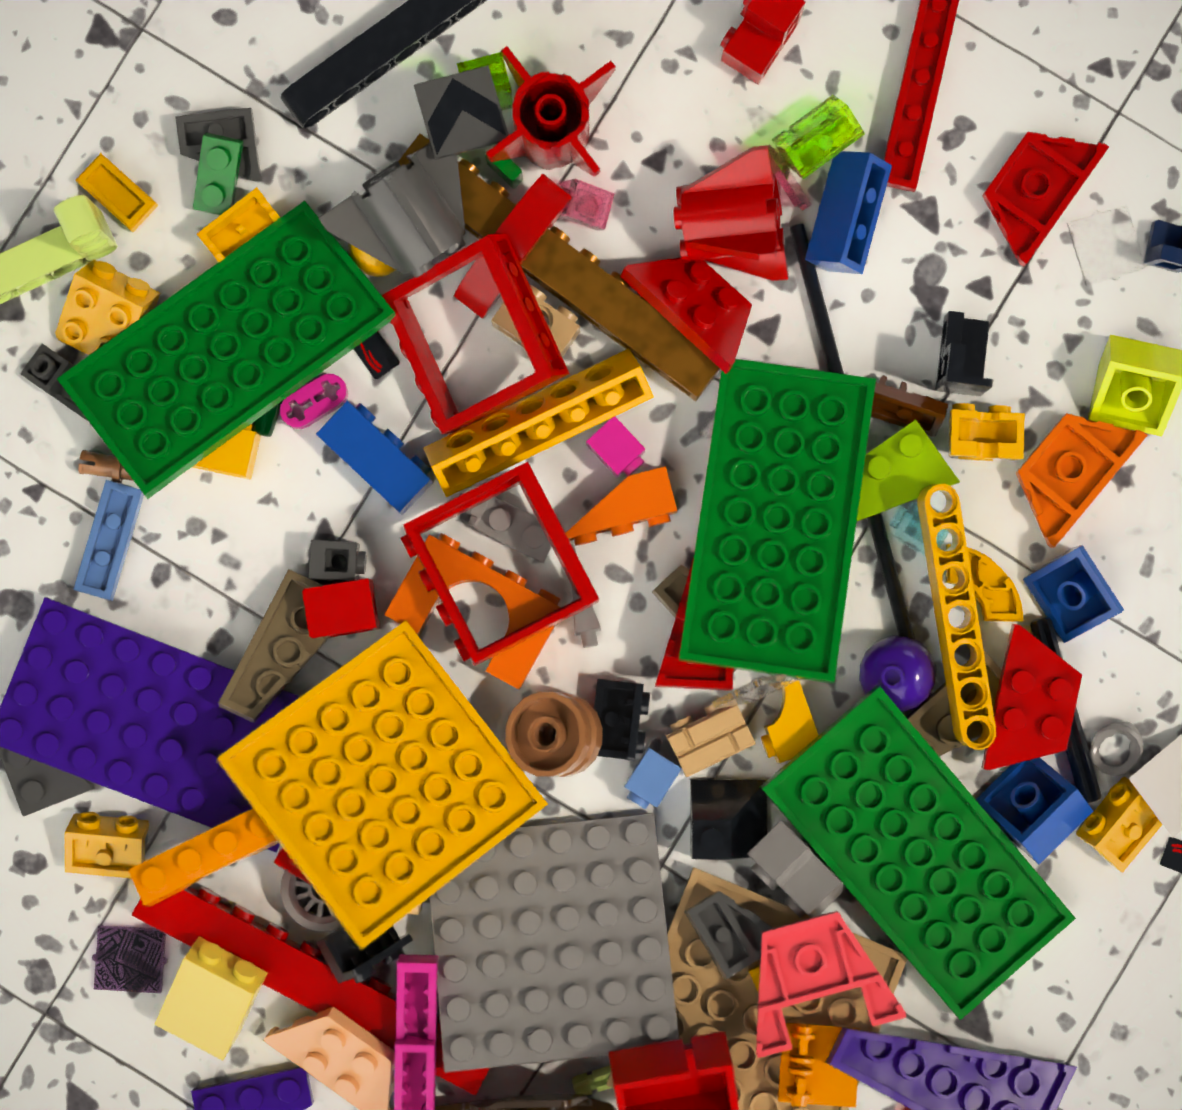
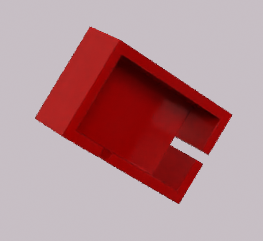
[608,1031,739,1110]

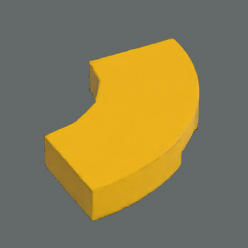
[946,544,1024,622]

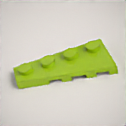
[857,420,960,522]

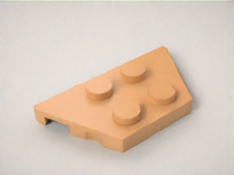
[263,1007,395,1110]

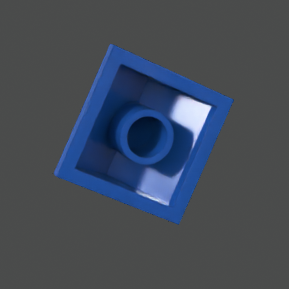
[1023,545,1124,643]

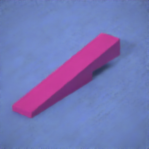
[394,954,438,1110]

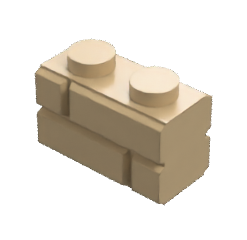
[665,699,756,778]

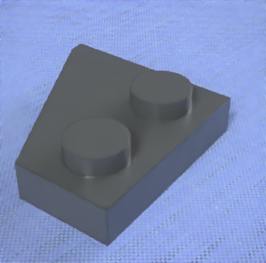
[175,107,262,182]
[0,747,95,817]

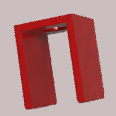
[302,578,381,638]

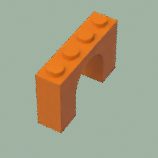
[384,533,561,690]

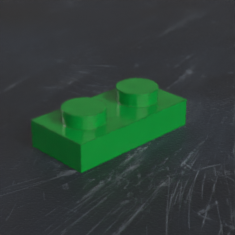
[193,133,243,215]

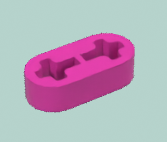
[280,374,348,429]

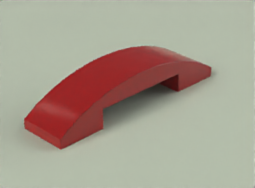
[453,174,574,319]

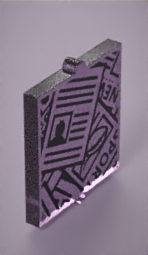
[92,925,168,993]

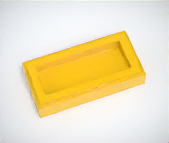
[75,153,158,233]

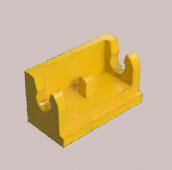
[197,187,280,262]

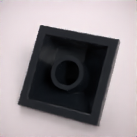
[690,780,767,859]

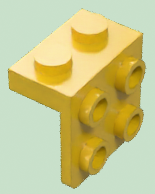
[55,259,161,355]

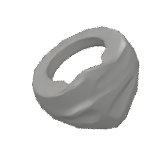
[1090,721,1144,776]

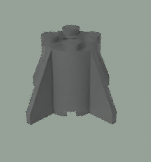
[318,143,466,278]

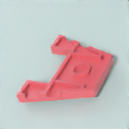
[756,911,907,1058]

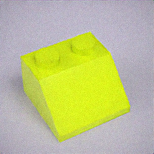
[1088,334,1182,437]

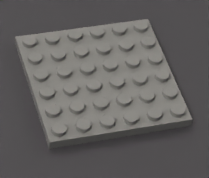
[430,814,679,1072]

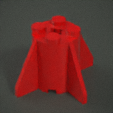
[486,46,616,177]
[673,145,789,281]

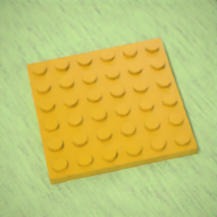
[217,620,548,950]

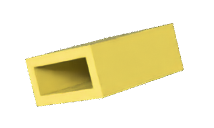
[154,937,268,1061]

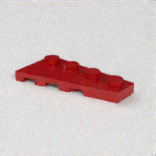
[655,557,734,691]

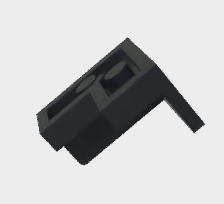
[935,311,993,397]

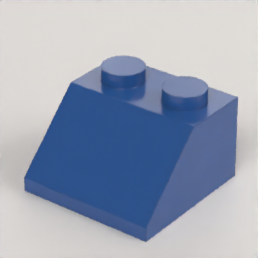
[976,757,1093,865]

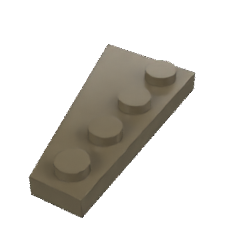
[219,569,330,723]
[906,650,1002,757]

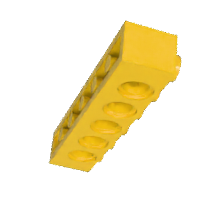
[423,348,654,497]

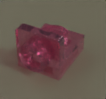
[557,179,615,231]

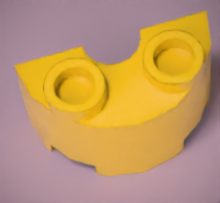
[949,403,1025,461]

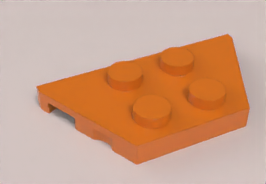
[1016,413,1148,548]

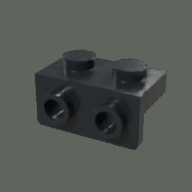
[594,679,650,761]
[316,926,413,984]

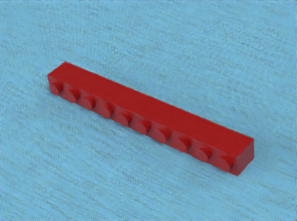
[131,886,490,1096]

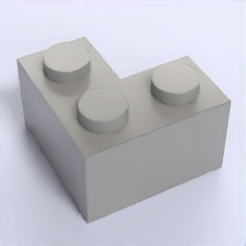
[748,821,846,918]

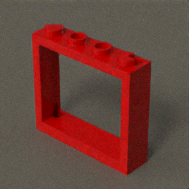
[381,234,570,435]
[400,462,600,666]

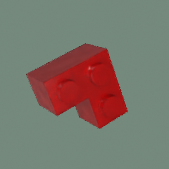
[720,0,806,85]

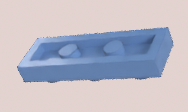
[73,480,144,601]

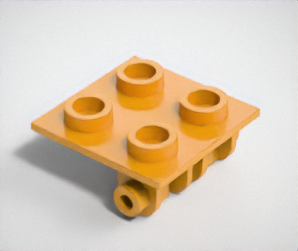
[778,1023,861,1108]

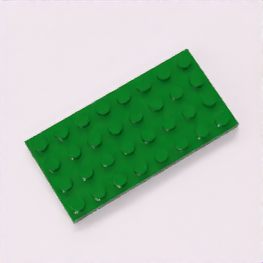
[57,200,396,499]
[679,359,876,684]
[760,685,1076,1020]

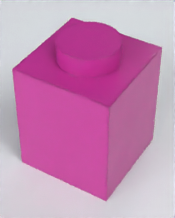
[586,416,646,478]

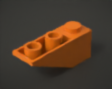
[566,466,677,546]

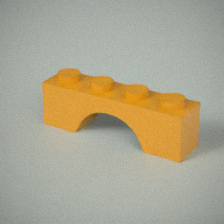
[128,809,279,906]

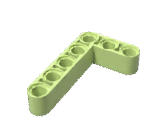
[0,195,118,304]

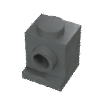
[309,540,367,582]

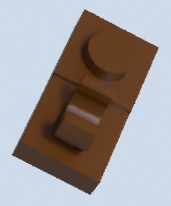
[871,375,949,438]

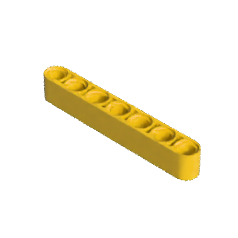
[917,484,996,750]

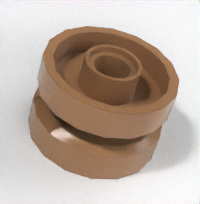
[505,692,603,777]

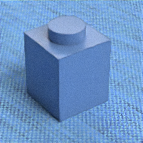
[624,747,682,809]

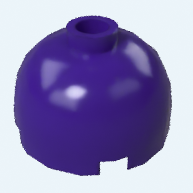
[859,635,937,712]

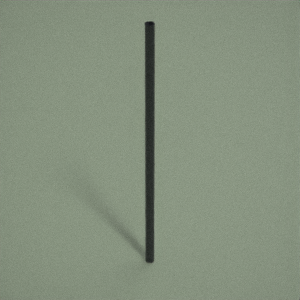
[789,223,915,639]

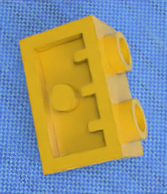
[1076,777,1163,873]
[65,812,149,879]

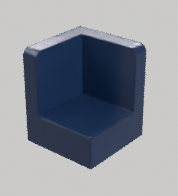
[1143,220,1182,273]

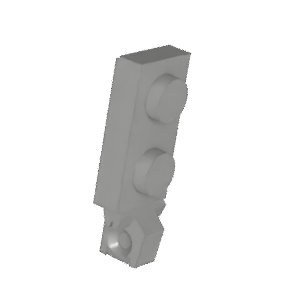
[459,492,551,563]

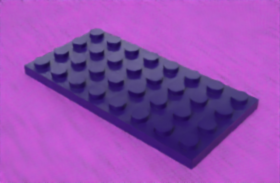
[0,597,301,853]

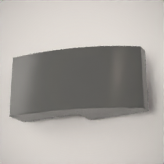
[20,343,88,421]

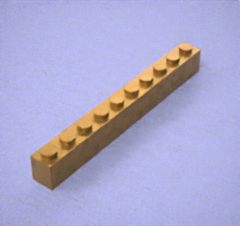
[398,133,720,402]

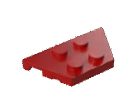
[982,132,1110,267]
[620,257,752,374]
[981,623,1082,770]

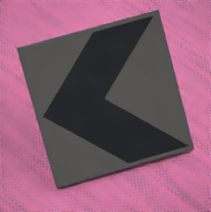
[414,66,509,160]

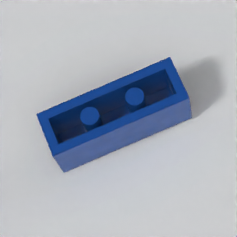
[805,151,892,275]
[316,401,433,515]

